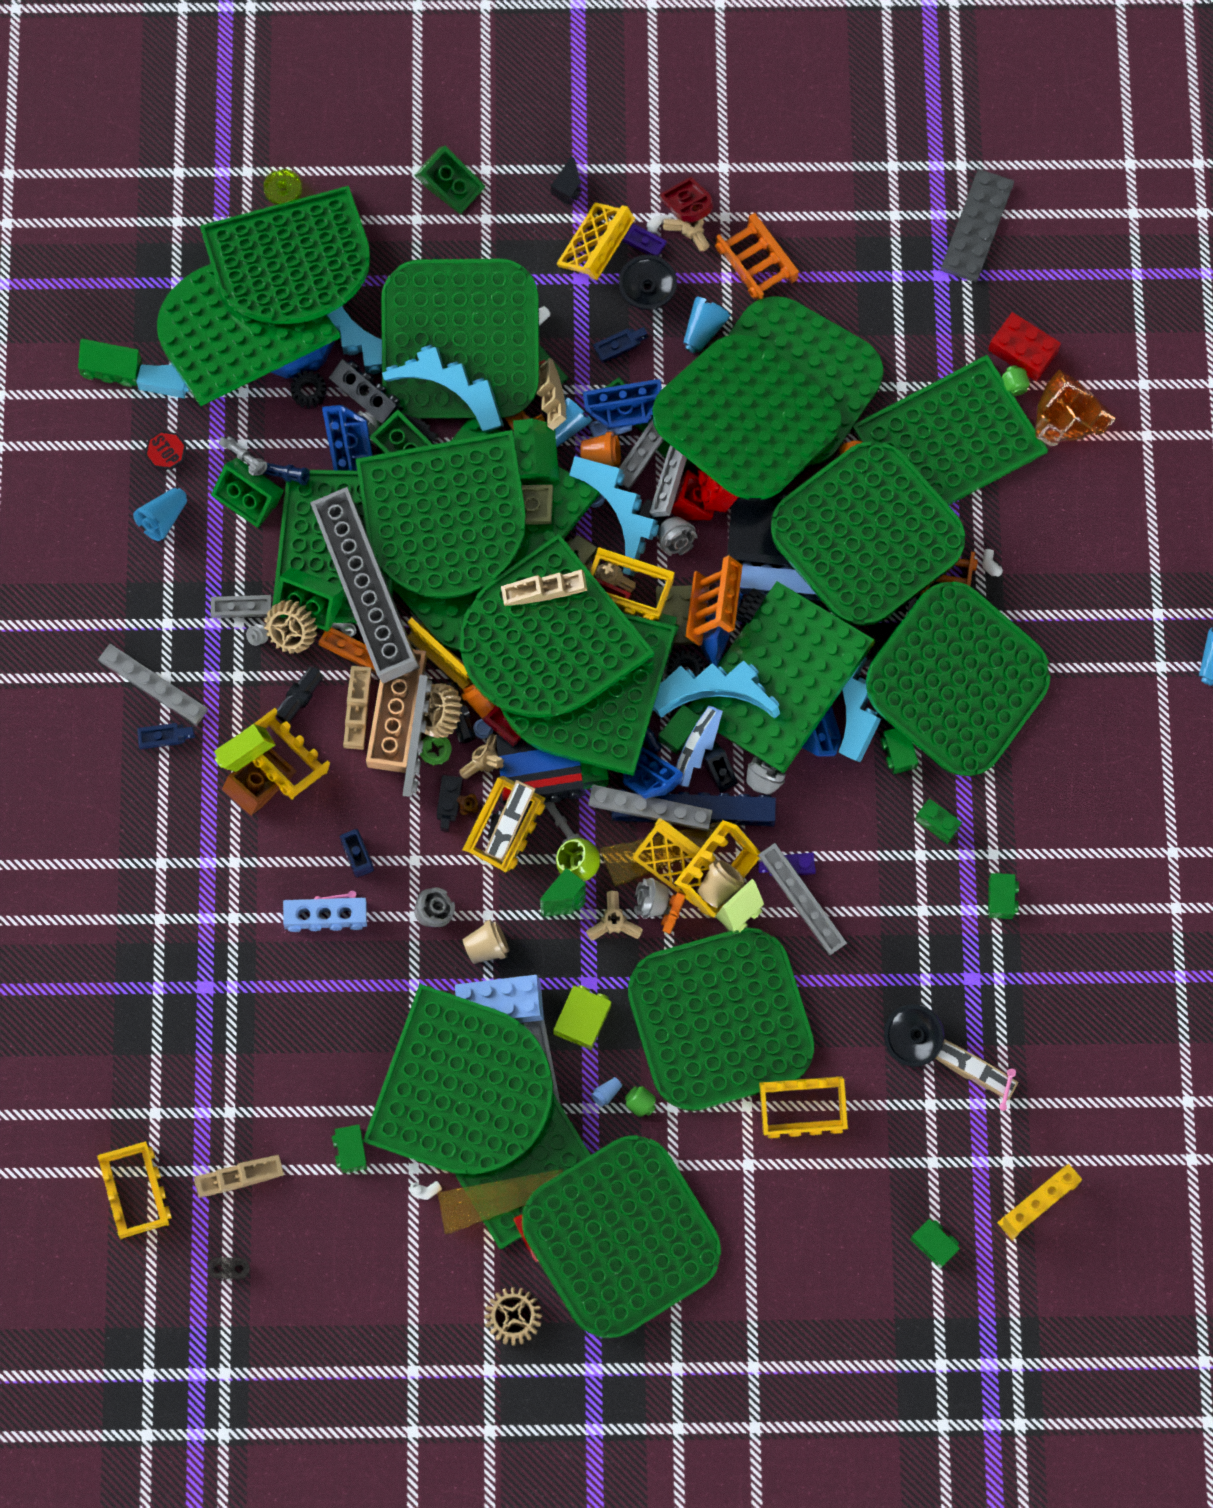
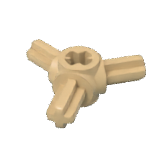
[663,210,709,251]
[585,562,636,592]
[459,734,504,779]
[586,891,643,941]

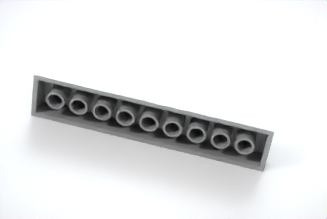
[310,487,420,683]

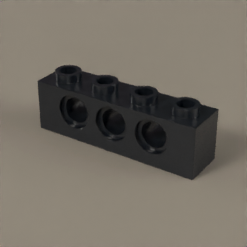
[329,359,405,424]

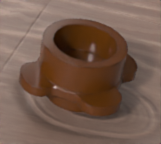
[457,793,479,815]

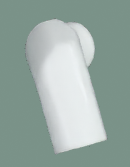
[646,215,672,234]
[982,549,1003,577]
[331,623,356,637]
[410,1181,442,1200]

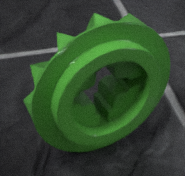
[420,736,452,766]

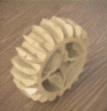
[264,600,318,654]
[423,683,463,738]
[484,1287,542,1346]

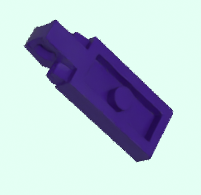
[622,224,667,257]
[758,852,816,876]

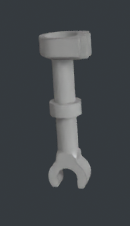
[219,436,267,476]
[543,802,581,843]

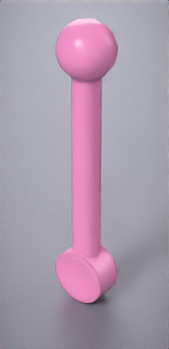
[314,891,356,899]
[999,1069,1016,1111]

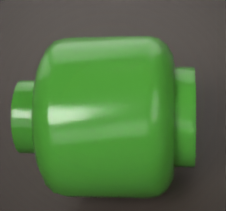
[1002,365,1030,396]
[625,1086,656,1117]

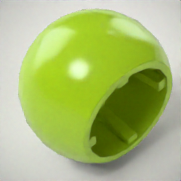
[556,838,600,881]

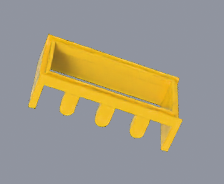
[590,547,675,622]
[252,708,330,800]
[462,776,546,873]
[674,820,761,918]
[759,1076,848,1138]
[97,1141,172,1240]
[997,1163,1082,1241]

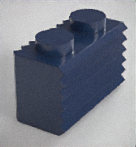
[340,829,374,878]

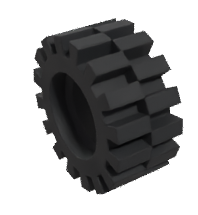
[290,370,327,409]
[736,588,766,625]
[667,651,704,677]

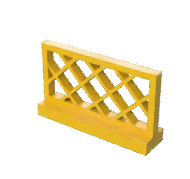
[557,202,636,280]
[408,618,472,689]
[631,818,711,907]

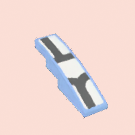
[676,706,722,787]

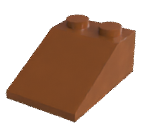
[222,748,296,816]

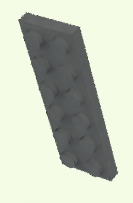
[940,169,1014,283]

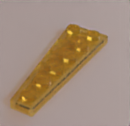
[600,822,728,887]
[438,1169,563,1235]

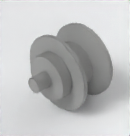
[246,624,268,646]

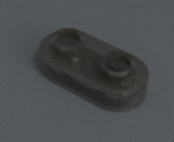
[207,1257,250,1280]

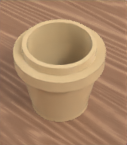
[698,860,745,908]
[463,919,509,964]

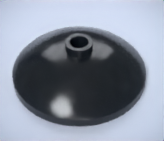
[619,255,677,310]
[884,1004,944,1067]

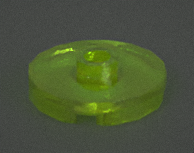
[263,169,302,205]

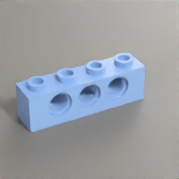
[283,898,367,932]

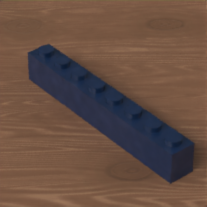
[612,790,776,827]

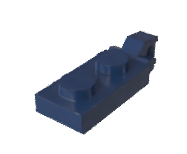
[593,327,648,363]
[137,723,195,750]

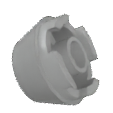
[658,517,697,556]
[746,757,786,795]
[634,878,669,918]
[414,888,455,927]

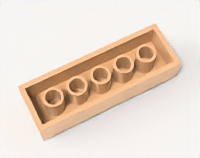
[366,649,427,773]

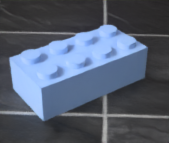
[455,975,544,1023]

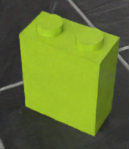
[214,724,276,772]
[554,985,611,1050]

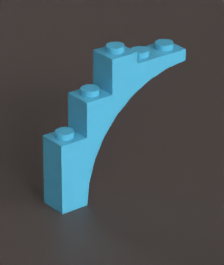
[327,306,382,374]
[382,345,504,433]
[137,364,190,398]
[569,456,659,576]
[838,657,881,762]
[653,660,780,719]

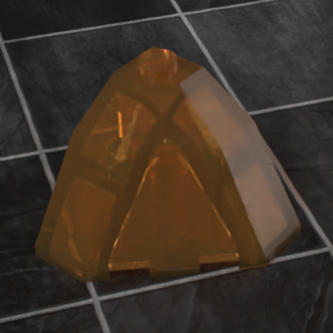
[1035,370,1116,446]

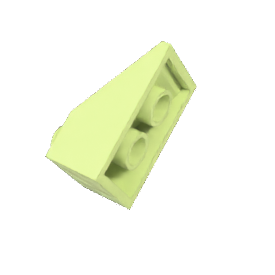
[716,879,764,933]

